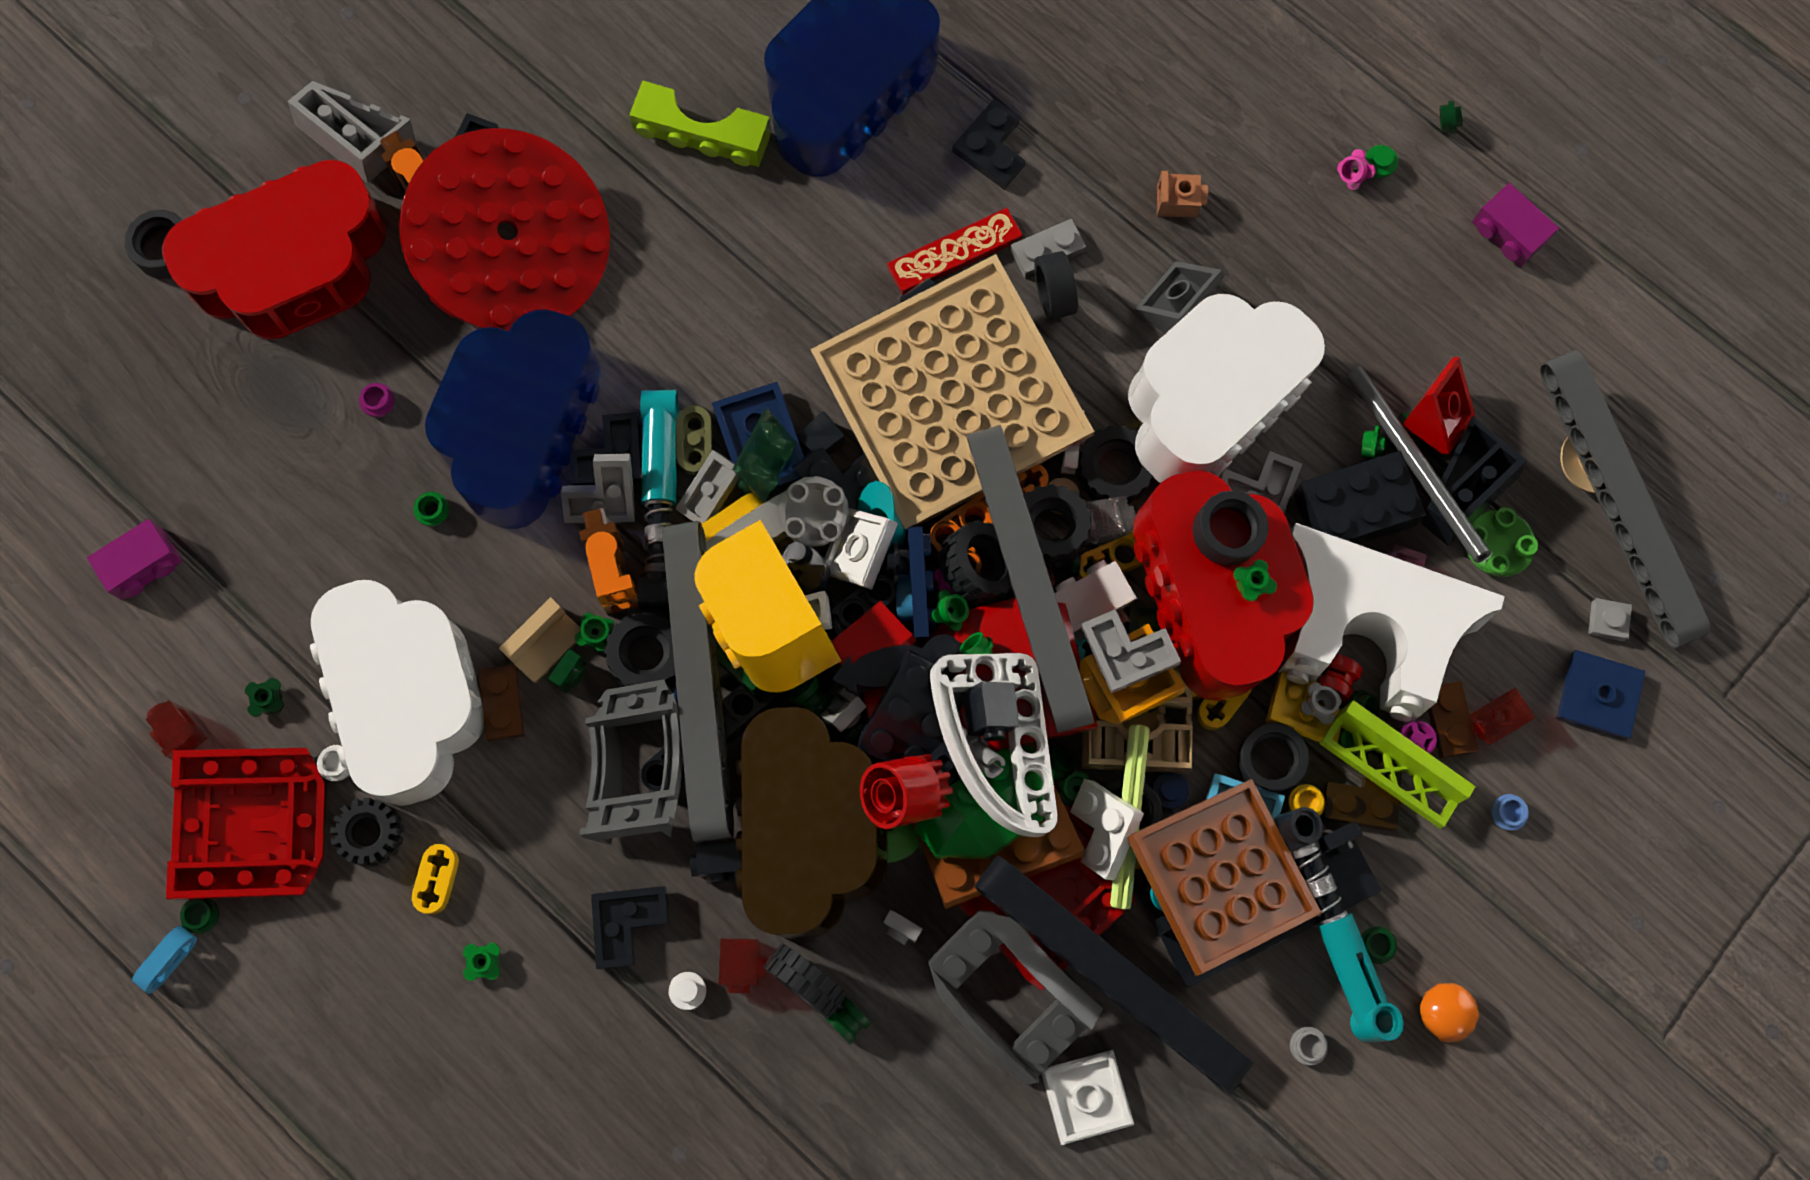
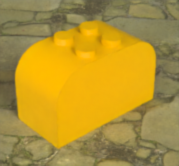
[695,519,841,692]

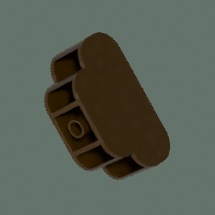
[736,707,888,939]

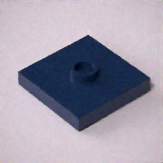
[1556,650,1645,740]

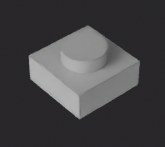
[1588,598,1632,641]
[883,910,923,946]

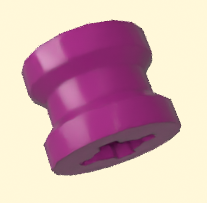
[1398,721,1437,754]

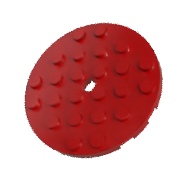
[399,128,610,335]

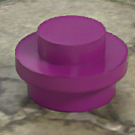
[359,383,395,417]

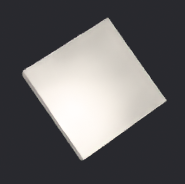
[825,508,898,590]
[1041,1050,1134,1145]

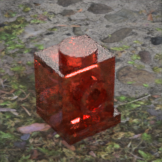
[1470,687,1536,745]
[145,700,208,759]

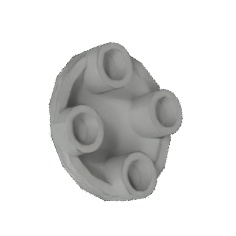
[779,476,849,547]

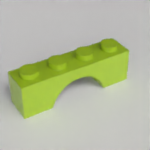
[629,80,771,167]

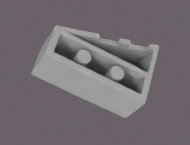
[287,81,416,183]

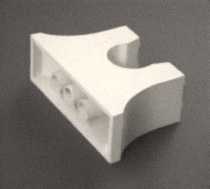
[1278,523,1505,722]

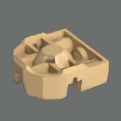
[1081,670,1193,774]

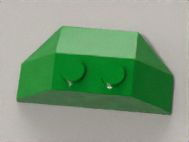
[914,745,1055,859]

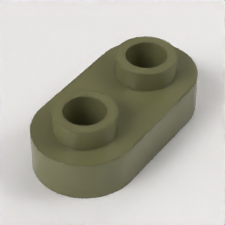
[676,405,713,476]

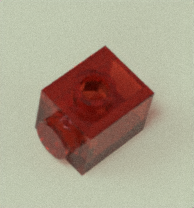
[718,939,766,994]

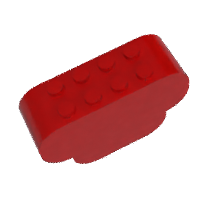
[163,160,387,339]
[1133,470,1314,701]

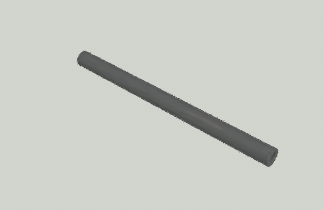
[1348,366,1491,563]

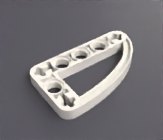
[930,653,1058,837]

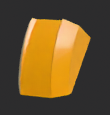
[1079,623,1186,724]

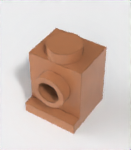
[1157,171,1208,218]

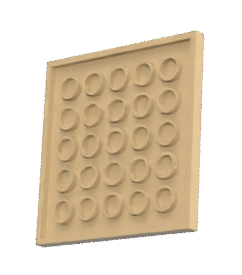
[811,254,1094,530]

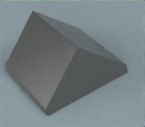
[1135,261,1225,334]

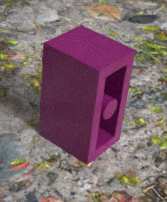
[1472,182,1559,267]
[87,518,183,600]

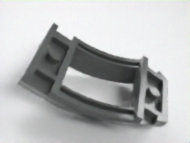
[579,679,683,845]
[929,909,1103,1085]

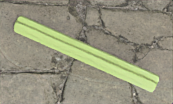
[1110,724,1150,910]

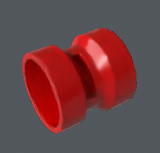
[1317,654,1364,702]

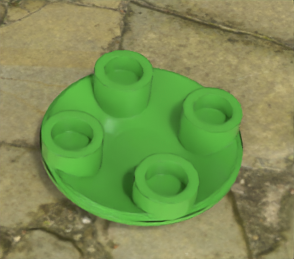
[1466,507,1538,577]

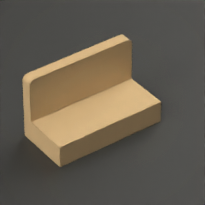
[499,597,580,683]

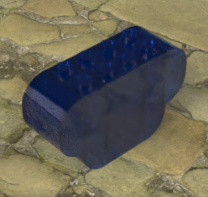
[764,0,940,177]
[425,309,601,529]

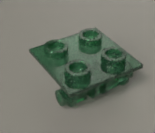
[732,408,797,502]

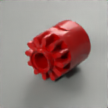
[860,754,953,829]

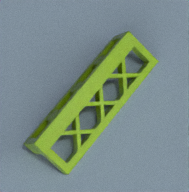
[1319,700,1476,829]

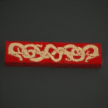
[887,208,1023,296]

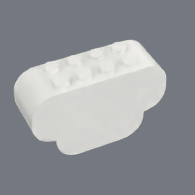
[1128,294,1325,483]
[310,580,485,806]

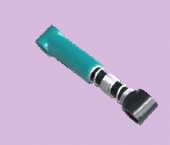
[638,390,679,610]
[1274,807,1403,1043]

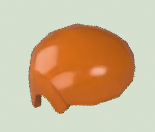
[1420,983,1479,1043]

